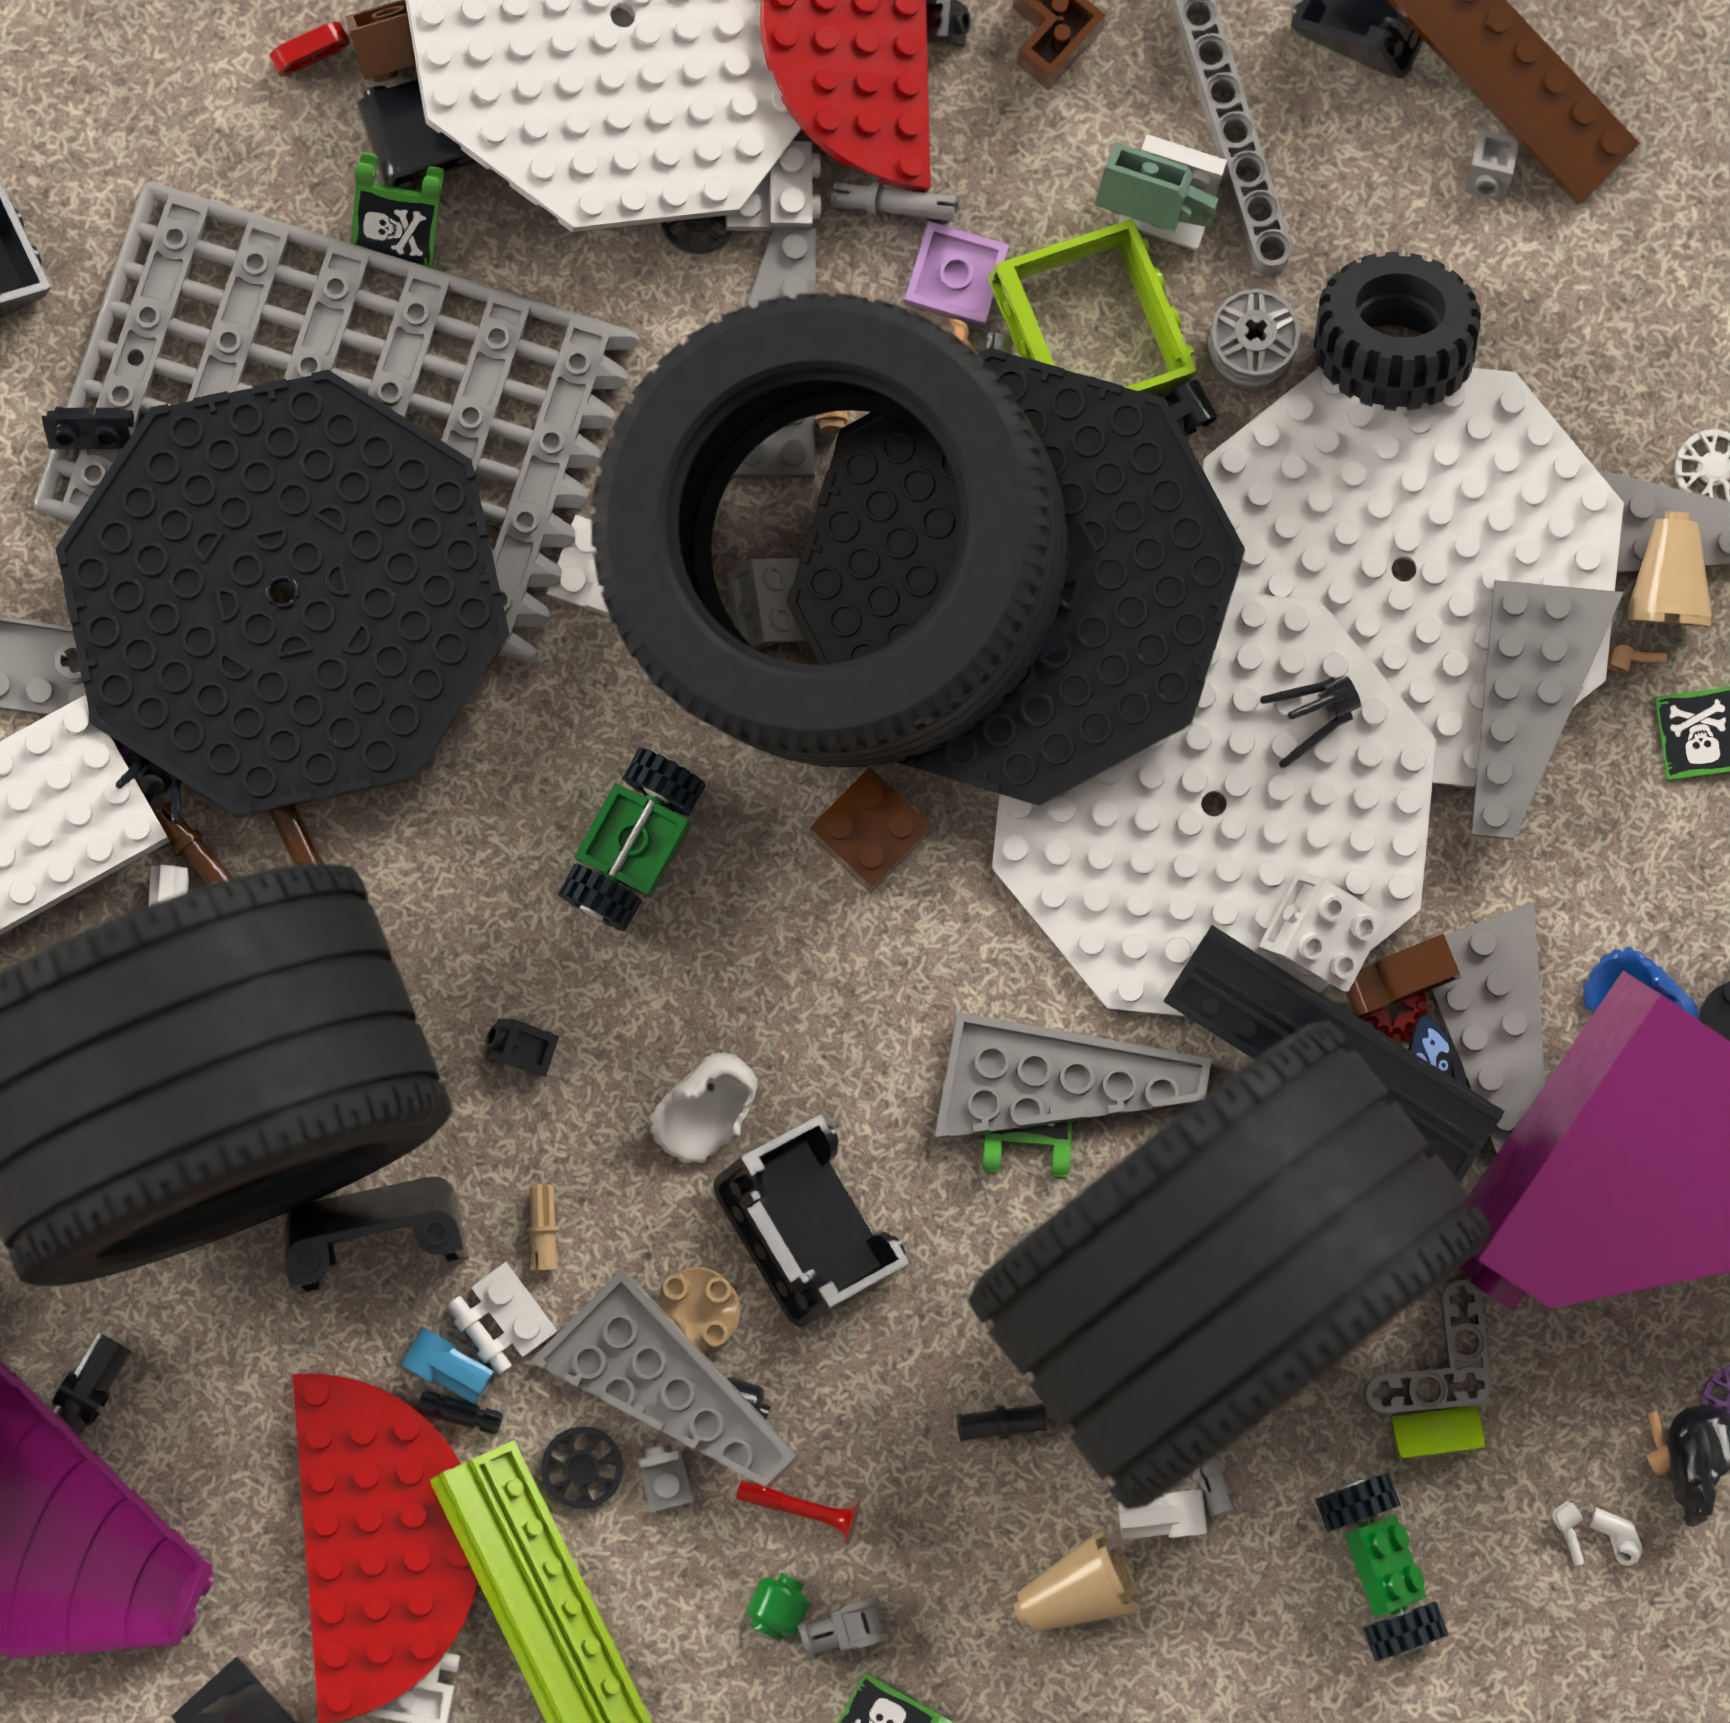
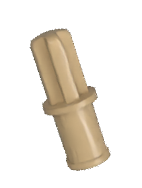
[525,1184,560,1270]

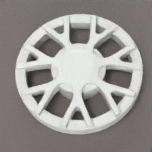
[1674,429,1730,502]

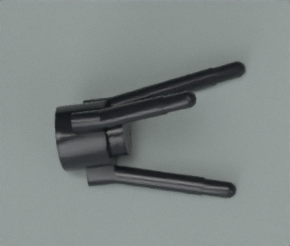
[1260,676,1362,768]
[115,756,181,824]

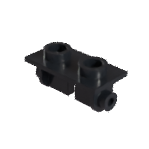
[41,406,134,449]

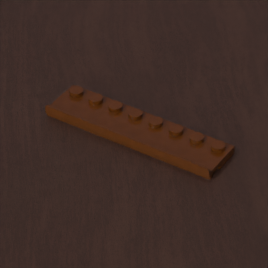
[1386,0,1640,205]

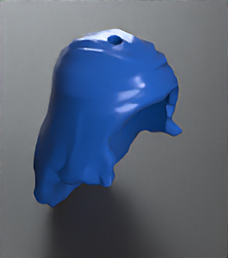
[1583,947,1698,1019]

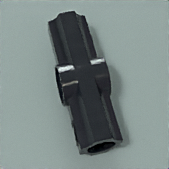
[51,1332,132,1438]

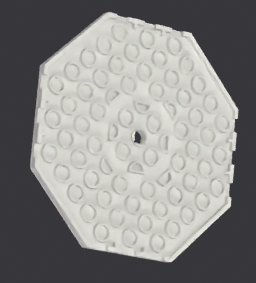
[405,0,802,232]
[1203,367,1624,789]
[992,592,1437,1018]

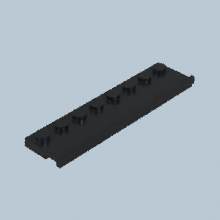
[1163,924,1505,1183]

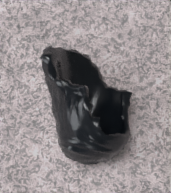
[1667,1404,1730,1527]

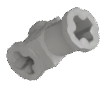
[798,1597,890,1661]

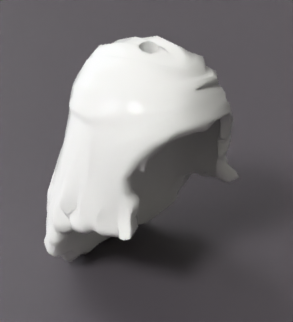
[649,1052,758,1164]

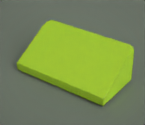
[1390,1405,1486,1460]

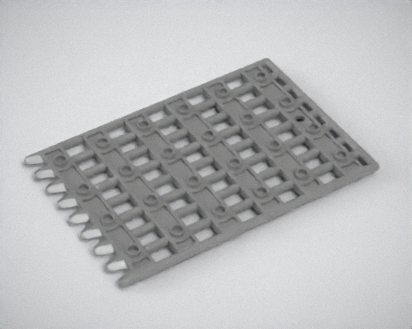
[33,182,640,664]

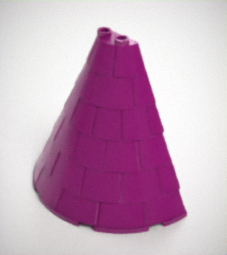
[0,1359,214,1659]

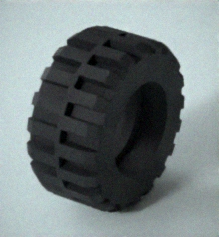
[1314,252,1481,411]

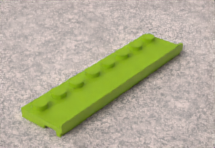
[430,1440,652,1723]

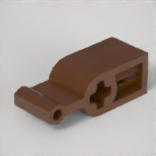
[1346,934,1461,1018]

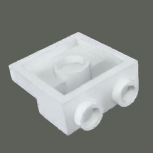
[725,141,821,232]
[546,515,610,617]

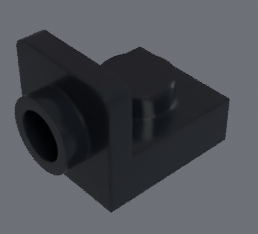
[926,0,971,47]
[485,1019,559,1077]

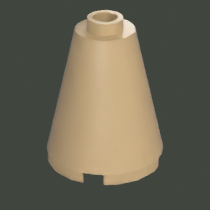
[1627,511,1712,627]
[1013,1529,1141,1632]

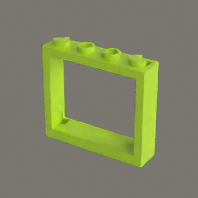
[987,218,1197,395]

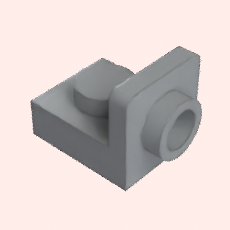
[1464,129,1519,202]
[638,1444,694,1513]

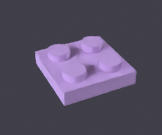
[904,221,1009,327]

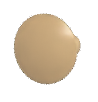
[655,1267,740,1354]

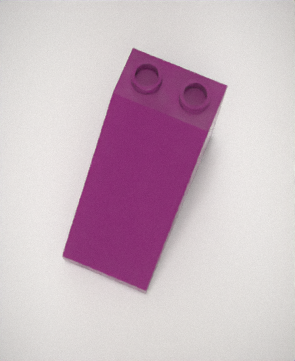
[1459,971,1730,1311]

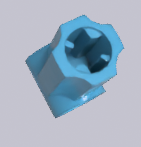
[400,1327,494,1404]

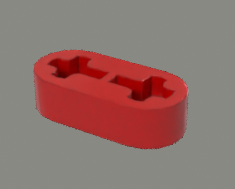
[269,21,350,76]

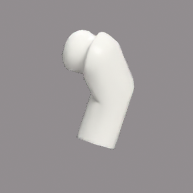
[1588,1507,1642,1566]

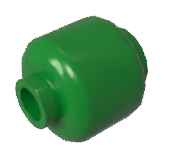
[746,1573,811,1642]

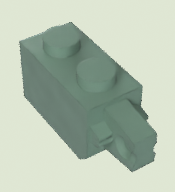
[1095,142,1219,232]

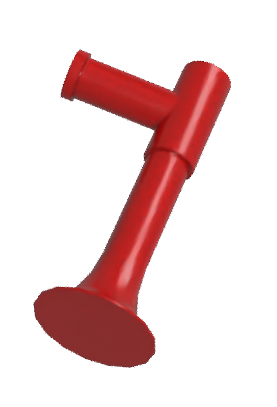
[736,1480,860,1545]

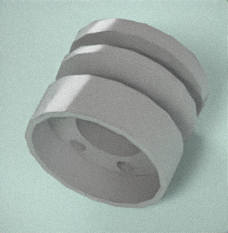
[1206,288,1300,392]

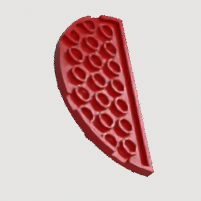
[759,0,931,193]
[293,1373,478,1723]

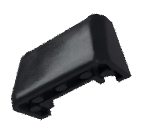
[1290,0,1424,79]
[357,79,478,189]
[713,1114,910,1327]
[285,1177,469,1295]

